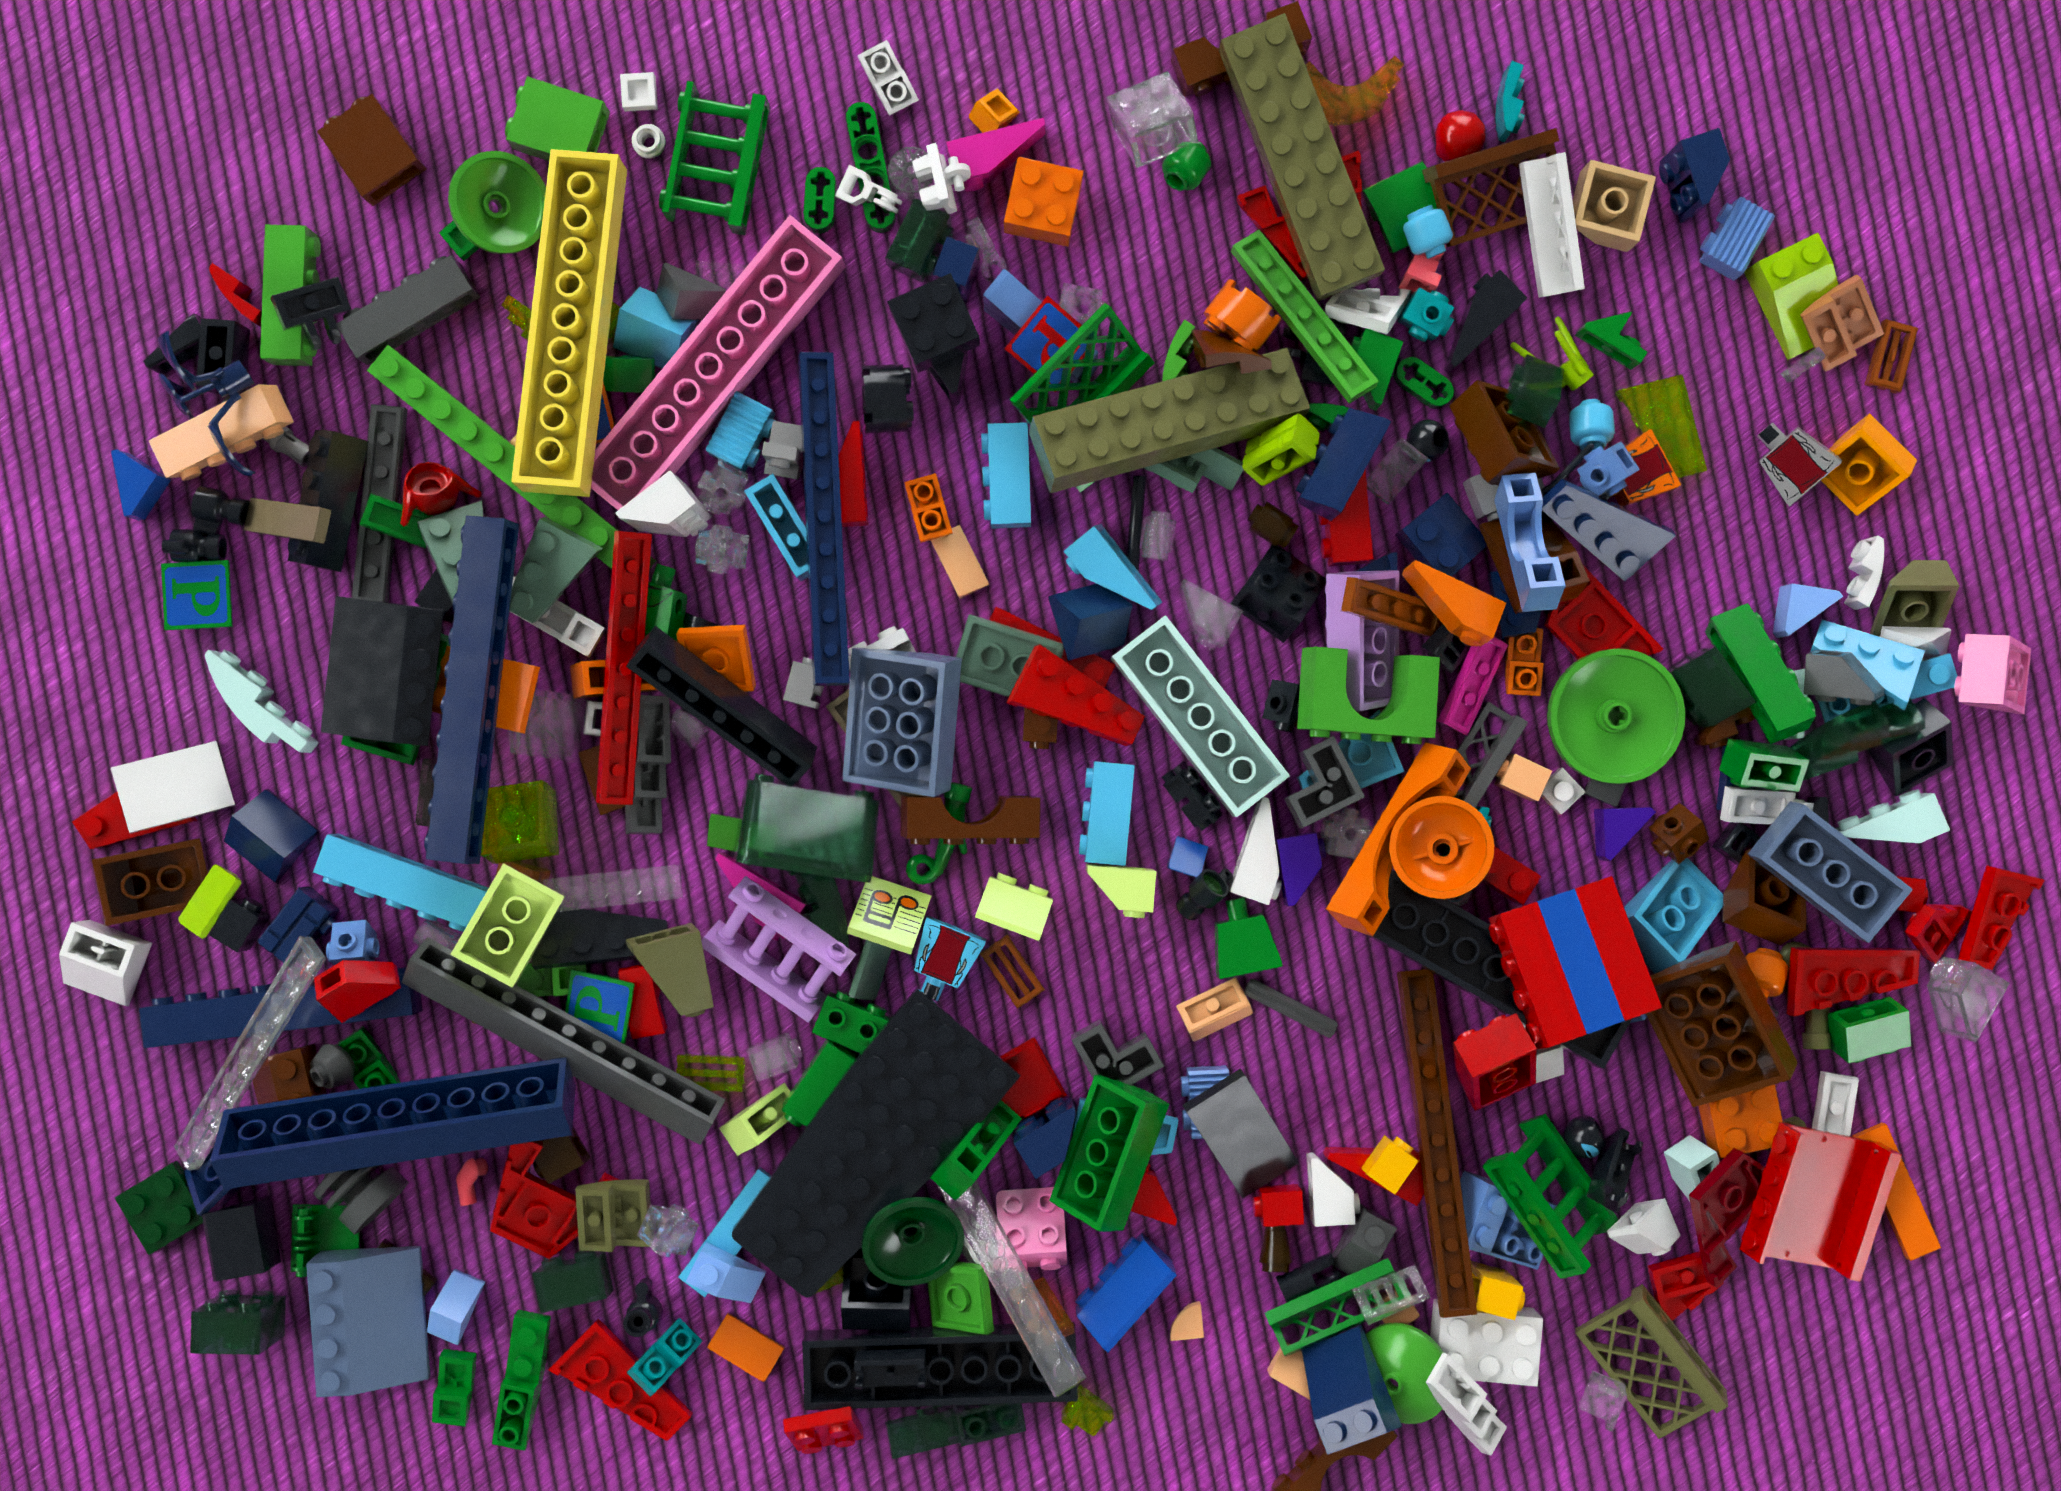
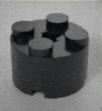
[862,364,914,434]

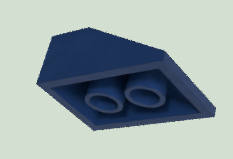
[1302,1325,1402,1455]

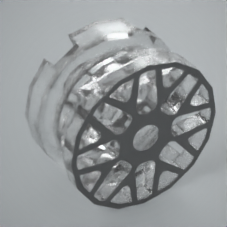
[888,147,935,200]

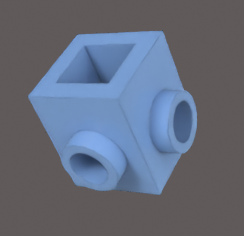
[1577,442,1640,497]
[326,920,380,965]

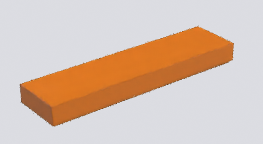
[1852,1122,1941,1261]

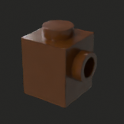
[1023,708,1058,749]

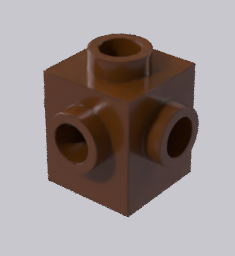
[1649,802,1709,865]

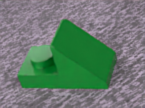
[1574,312,1647,370]

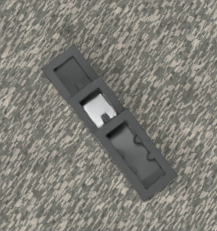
[626,695,671,835]

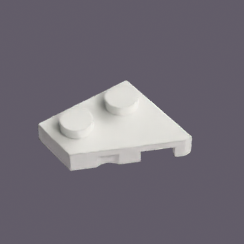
[1325,288,1411,334]

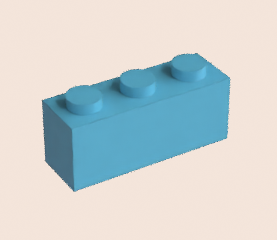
[981,422,1031,529]
[744,474,808,581]
[1079,761,1135,866]

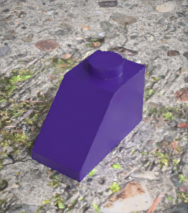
[1275,832,1326,906]

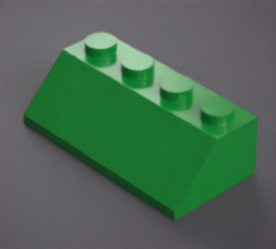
[1049,1075,1169,1232]

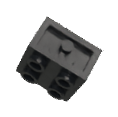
[1230,545,1326,643]

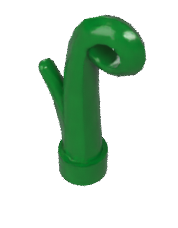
[906,782,973,885]

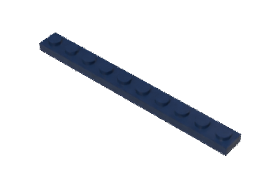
[798,352,850,686]

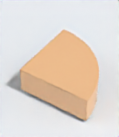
[1170,1301,1204,1341]

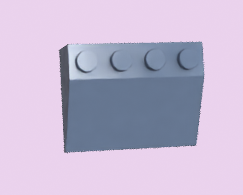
[842,648,962,797]
[306,1246,430,1397]

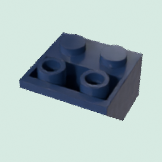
[1659,128,1730,224]
[1014,1097,1076,1179]

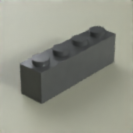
[336,255,480,365]

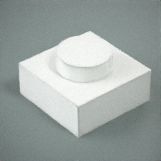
[620,72,658,112]
[1541,768,1585,815]

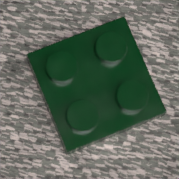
[115,1160,203,1255]

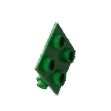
[291,1204,360,1277]

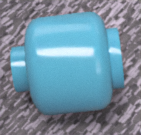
[1403,205,1453,259]
[1569,399,1615,451]

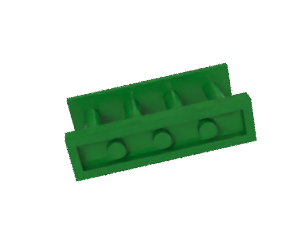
[659,81,770,235]
[1482,1114,1619,1279]

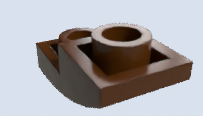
[1694,700,1755,749]

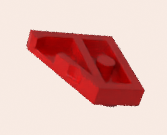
[1904,904,1972,964]
[1647,1251,1724,1323]

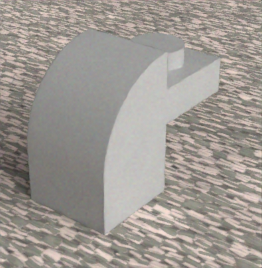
[762,421,803,480]

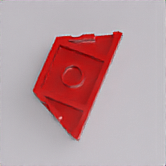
[1544,565,1663,660]

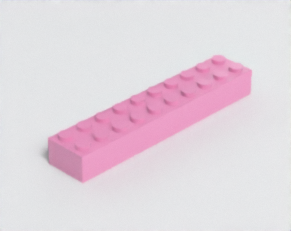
[591,215,846,510]

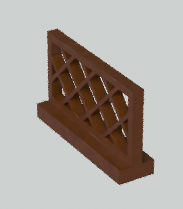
[1422,128,1560,247]

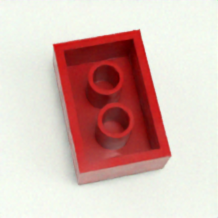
[1453,1013,1537,1111]

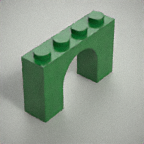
[782,1039,856,1128]

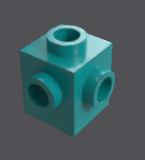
[1397,287,1455,342]

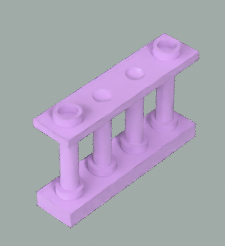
[701,876,856,1023]

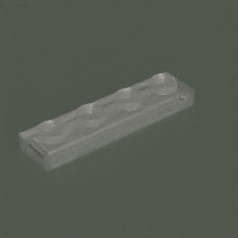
[543,865,683,912]

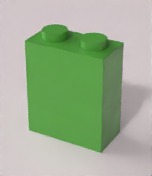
[505,76,610,161]

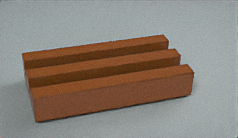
[1864,319,1918,394]
[980,934,1045,1009]

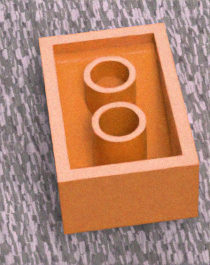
[432,646,540,734]

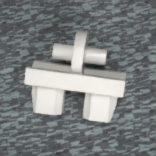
[912,143,971,214]

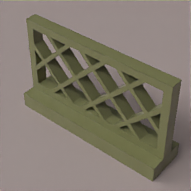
[1575,1284,1728,1439]

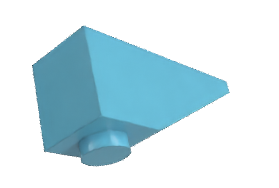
[1064,524,1162,610]

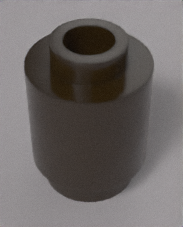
[1247,502,1299,548]

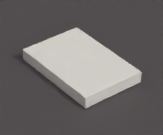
[111,741,236,833]

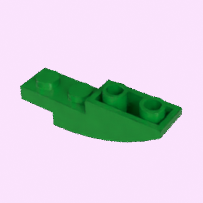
[492,1310,551,1451]

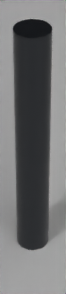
[1127,476,1146,571]

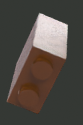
[317,93,427,206]

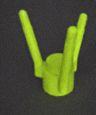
[1510,316,1594,391]

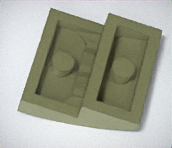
[575,1179,653,1252]

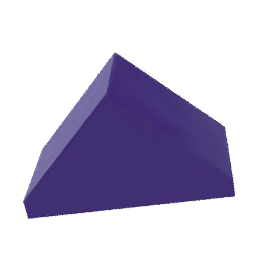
[1594,807,1656,861]

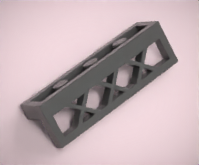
[1456,702,1528,808]

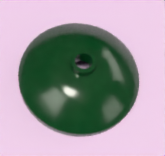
[862,1197,964,1286]

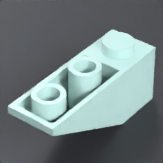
[1835,789,1950,843]

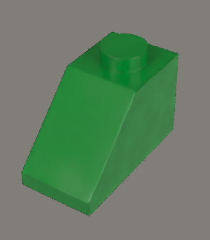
[1351,328,1404,411]

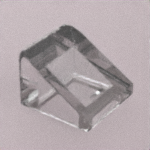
[670,709,708,748]

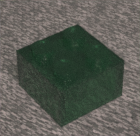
[190,1290,286,1355]

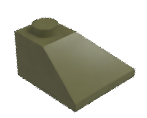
[1870,560,1960,637]

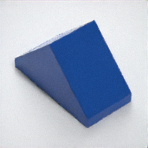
[111,449,171,521]

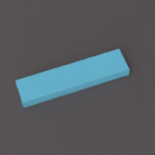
[678,1167,771,1297]

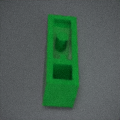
[930,1100,1022,1201]

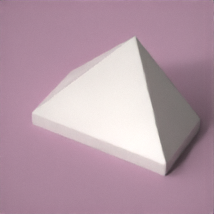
[1880,626,1951,661]

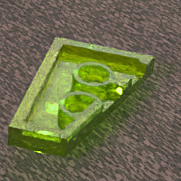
[1615,374,1707,479]

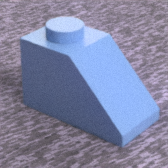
[686,1242,767,1303]

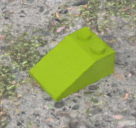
[1744,233,1838,360]

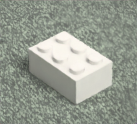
[1430,1299,1543,1387]

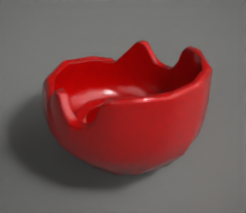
[1435,110,1486,162]

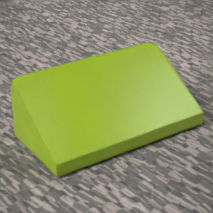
[178,864,242,939]

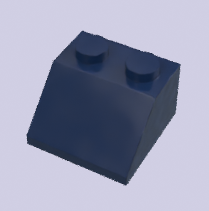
[1395,492,1487,577]

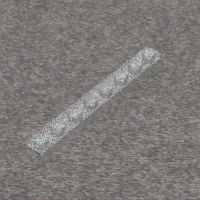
[174,936,326,1170]
[937,1181,1087,1397]

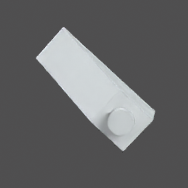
[1228,797,1282,905]

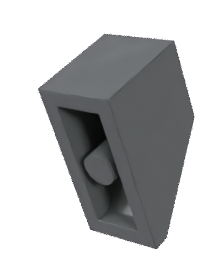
[1332,1204,1397,1275]

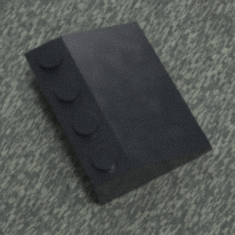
[321,596,444,746]

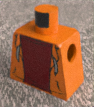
[1600,429,1681,506]

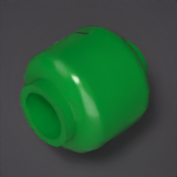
[1162,140,1211,191]

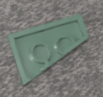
[417,500,483,603]
[509,517,603,623]

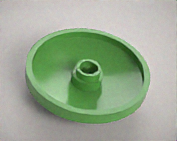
[1547,649,1685,784]

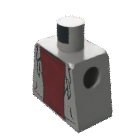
[1757,422,1842,507]

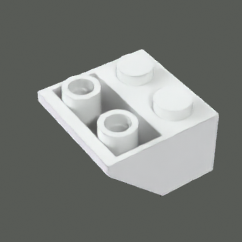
[59,920,152,1006]

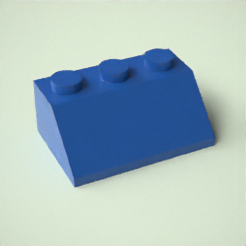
[1075,1233,1177,1353]

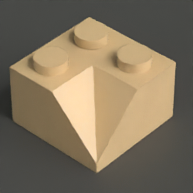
[1572,160,1656,252]

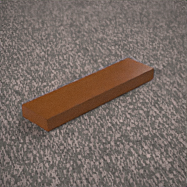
[1341,577,1440,638]

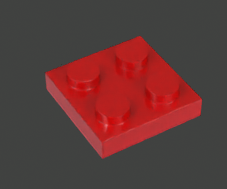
[783,1406,864,1454]

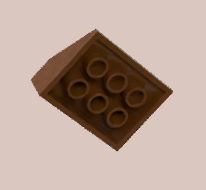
[1646,940,1798,1107]

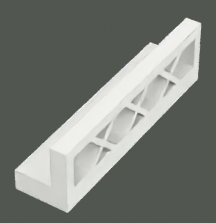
[1519,152,1585,298]

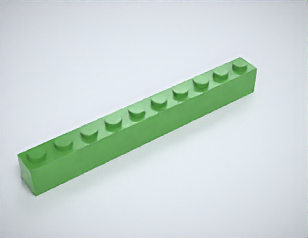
[367,345,656,570]

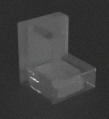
[1579,1370,1627,1432]

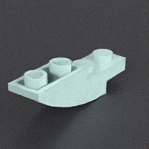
[204,649,319,753]

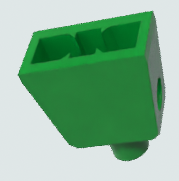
[1214,897,1283,979]

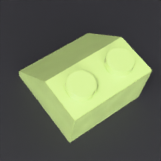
[1085,863,1156,918]
[975,872,1053,941]

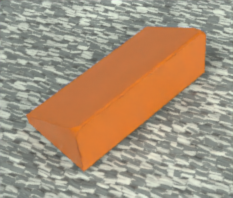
[707,1312,785,1382]

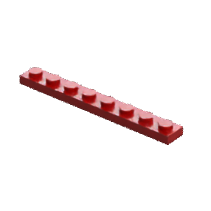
[596,531,652,805]

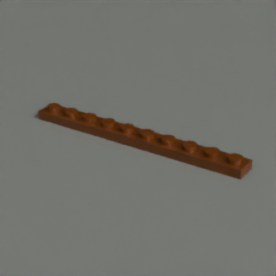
[1397,969,1477,1318]

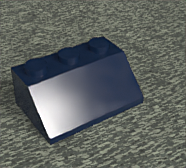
[1295,408,1392,521]

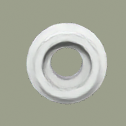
[632,124,666,159]

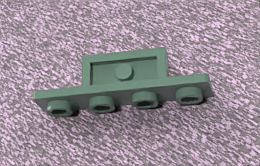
[1144,448,1244,493]

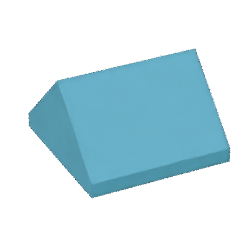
[613,287,699,369]

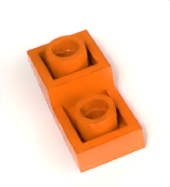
[904,473,953,543]
[1505,628,1544,696]

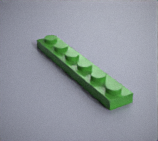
[1231,229,1379,404]

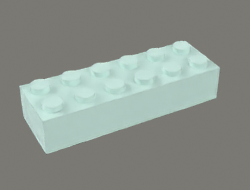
[1111,615,1290,817]

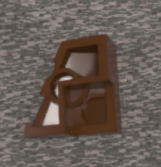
[1192,330,1272,374]

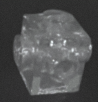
[696,458,748,516]
[694,525,749,574]
[1321,807,1372,859]
[637,1204,699,1257]

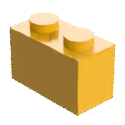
[1471,1261,1525,1320]

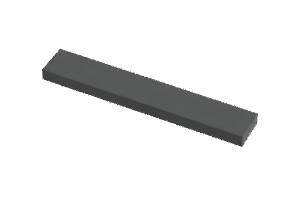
[352,404,408,602]

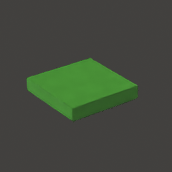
[928,1261,994,1335]

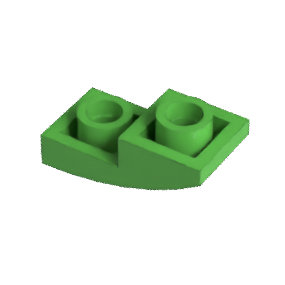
[1162,319,1196,381]

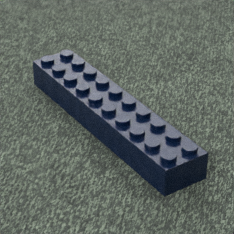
[210,1057,576,1189]

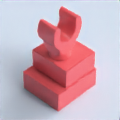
[1399,244,1446,294]

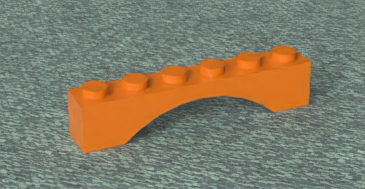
[1326,742,1471,936]

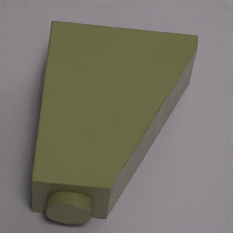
[626,923,714,1017]

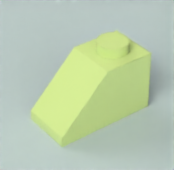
[719,1083,790,1156]

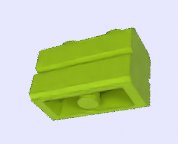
[1242,414,1320,486]

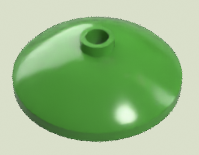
[448,151,546,254]
[1365,1323,1444,1424]

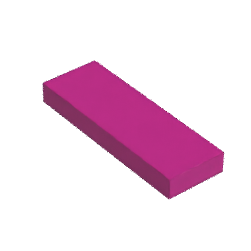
[1437,637,1508,736]

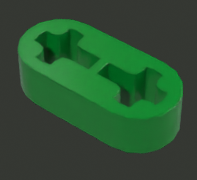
[803,167,837,234]
[1394,357,1454,409]

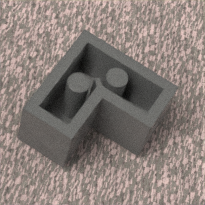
[1284,736,1365,829]
[1071,1019,1164,1085]

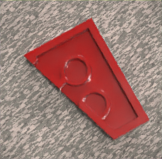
[72,792,198,850]

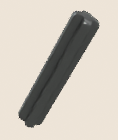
[1244,979,1338,1038]

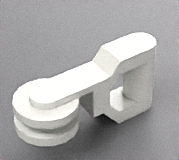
[835,165,903,214]

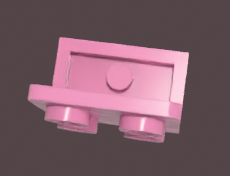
[996,1187,1067,1273]

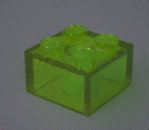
[481,780,559,864]

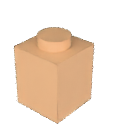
[1494,754,1552,801]

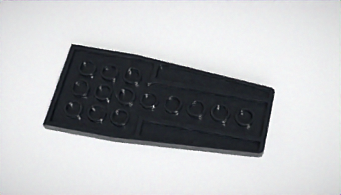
[732,987,1021,1298]

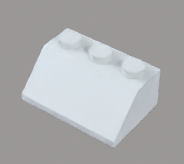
[615,470,712,537]

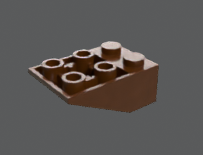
[1479,518,1590,614]

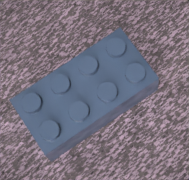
[1748,801,1913,943]

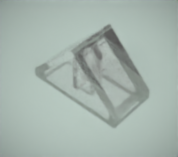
[1366,437,1428,505]

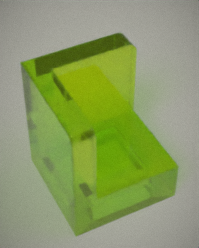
[1061,1385,1115,1436]

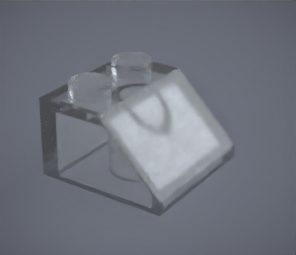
[1927,957,2010,1043]

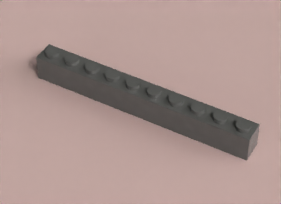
[402,937,726,1145]

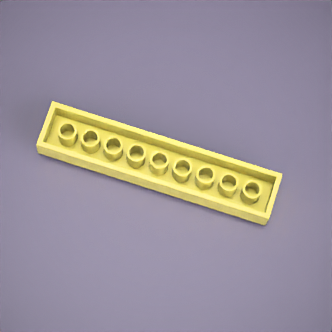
[511,149,627,497]

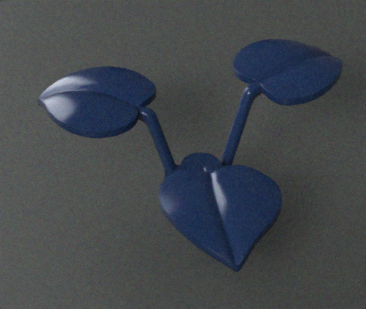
[157,331,256,476]

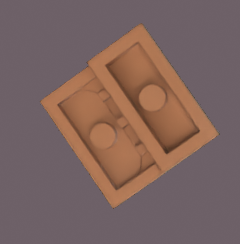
[1800,274,1884,372]

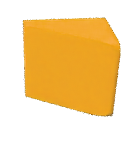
[969,88,1020,133]

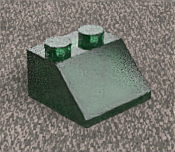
[1667,646,1756,728]

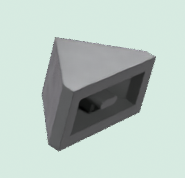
[656,262,726,320]

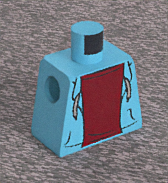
[914,915,987,1001]

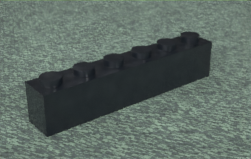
[626,626,817,788]

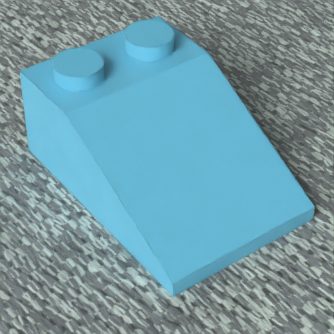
[1624,858,1723,974]

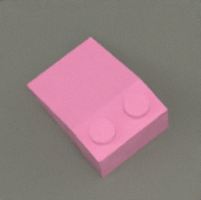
[1954,634,2031,714]

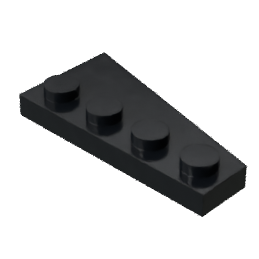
[532,906,668,970]

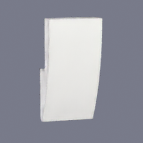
[857,40,919,116]
[1844,535,1884,610]

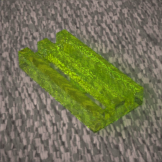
[676,1054,745,1092]

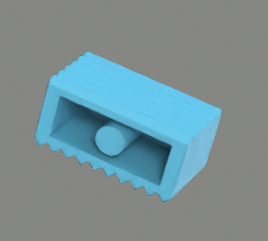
[706,391,776,473]

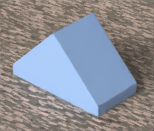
[1773,583,1843,638]
[427,1269,485,1345]

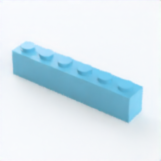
[313,833,489,932]

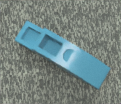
[1818,653,1957,725]

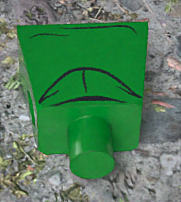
[645,564,687,642]

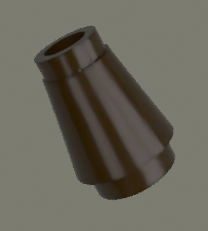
[1259,1226,1293,1272]

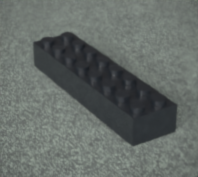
[1368,869,1633,1069]
[802,1322,1078,1410]

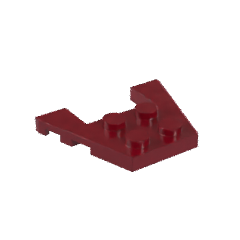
[1689,1148,1765,1288]

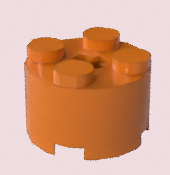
[1203,279,1281,353]

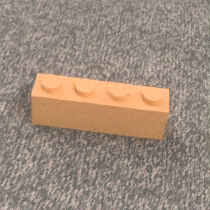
[149,384,294,481]

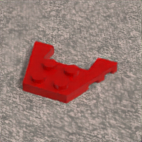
[1236,150,1362,281]
[490,1140,619,1259]

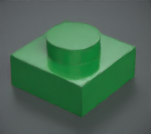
[439,220,479,261]

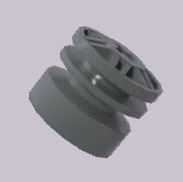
[313,1165,409,1234]

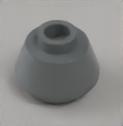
[309,1044,355,1089]

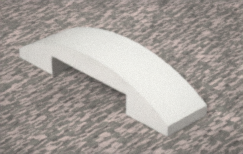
[509,575,606,658]

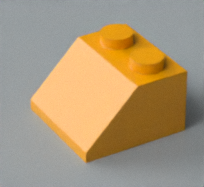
[1821,413,1917,516]

